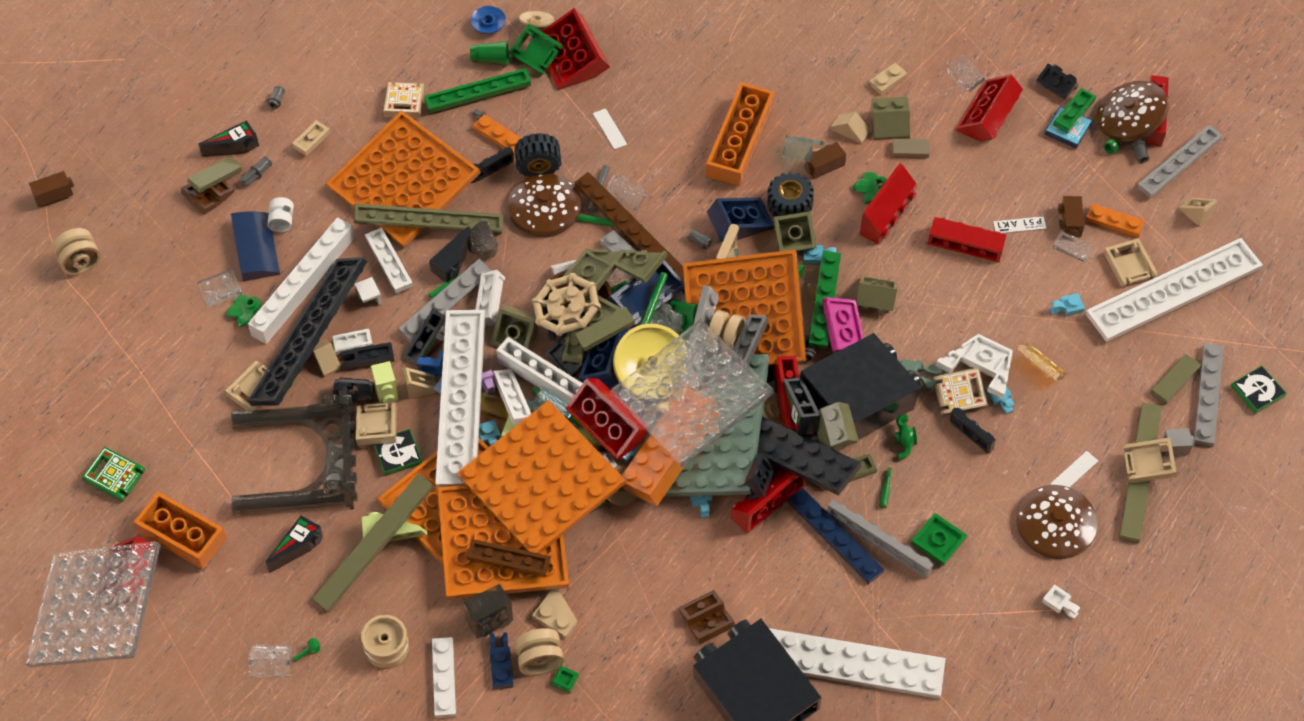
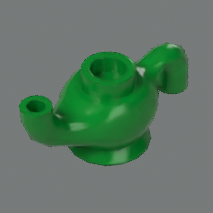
[895,414,917,460]

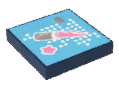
[1044,106,1093,149]

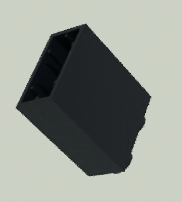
[799,333,922,449]
[693,618,822,721]

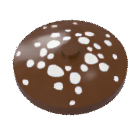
[1096,81,1169,142]
[508,174,582,236]
[1017,485,1098,559]

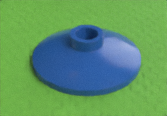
[471,6,506,34]

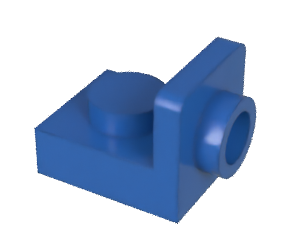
[417,351,444,377]

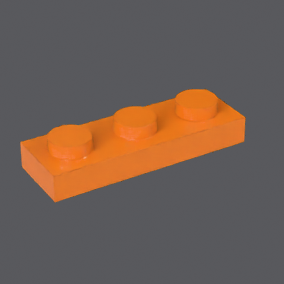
[473,114,522,156]
[1086,203,1145,238]

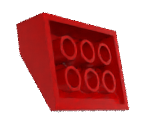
[532,8,610,90]

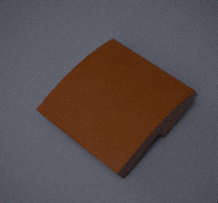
[181,181,234,214]
[678,590,735,644]

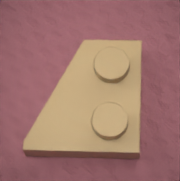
[532,589,577,640]

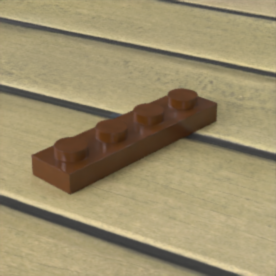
[466,539,551,578]

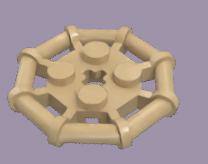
[531,273,601,336]

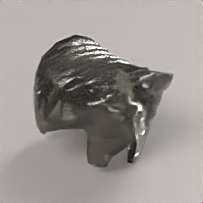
[468,221,499,261]

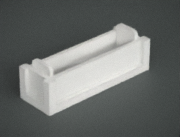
[475,270,505,326]

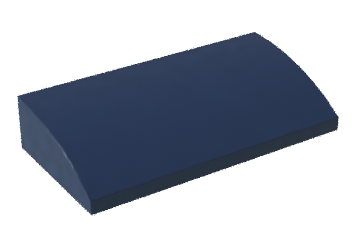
[231,211,280,282]
[607,260,685,326]

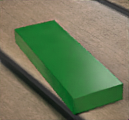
[1053,88,1097,134]

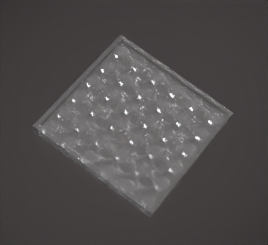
[610,319,774,467]
[25,541,160,667]

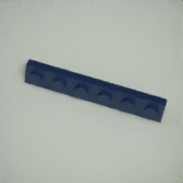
[788,488,884,585]

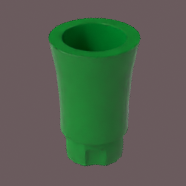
[470,41,509,65]

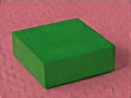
[551,666,579,694]

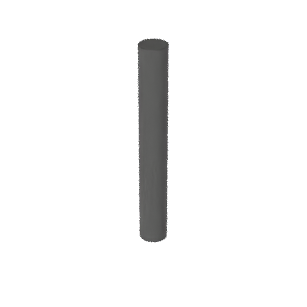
[588,165,610,213]

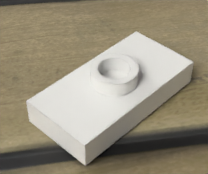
[331,329,373,355]

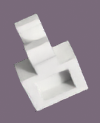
[1042,585,1080,619]

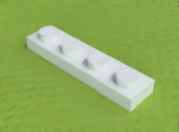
[365,228,413,293]
[493,369,531,425]
[432,637,456,719]

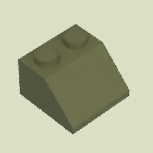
[870,97,910,140]
[773,211,817,251]
[856,276,898,313]
[490,305,539,350]
[817,402,859,450]

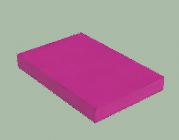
[822,297,864,353]

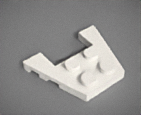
[936,334,1013,399]

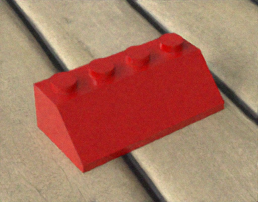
[955,74,1023,141]
[860,163,917,245]
[565,378,651,460]
[731,467,805,534]

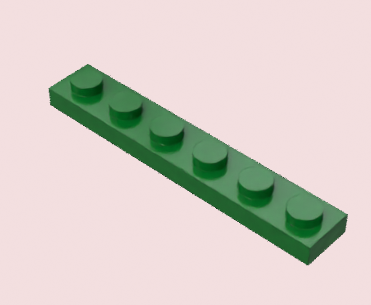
[424,68,532,113]
[808,250,841,349]

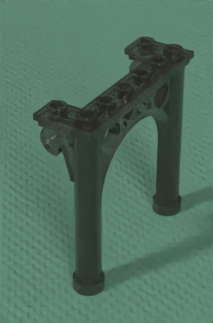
[231,387,358,516]

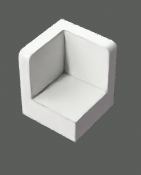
[355,277,382,305]

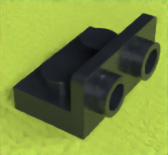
[1036,63,1079,100]
[545,337,585,377]
[745,452,775,500]

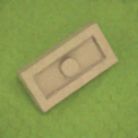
[869,63,907,95]
[292,120,330,156]

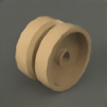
[52,228,101,275]
[706,310,746,357]
[361,615,409,668]
[514,629,564,675]

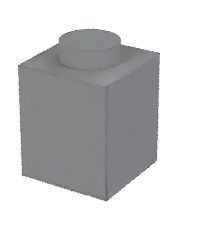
[1162,428,1195,456]

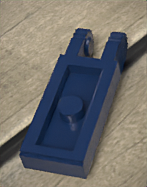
[489,632,514,689]

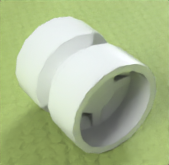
[268,197,294,232]

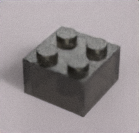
[463,584,513,639]

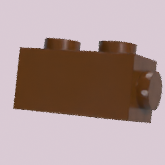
[804,142,846,179]
[29,171,74,207]
[1058,196,1085,238]

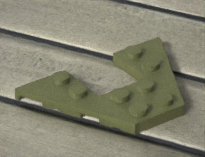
[563,249,668,326]

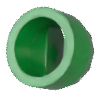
[1103,138,1120,155]

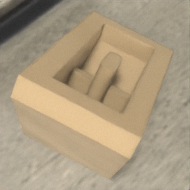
[830,111,870,144]
[1179,198,1217,227]
[311,339,341,377]
[403,367,437,399]

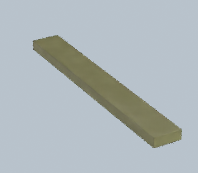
[353,203,503,234]
[1119,402,1162,543]
[313,473,435,612]

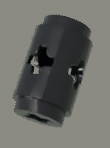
[333,377,374,403]

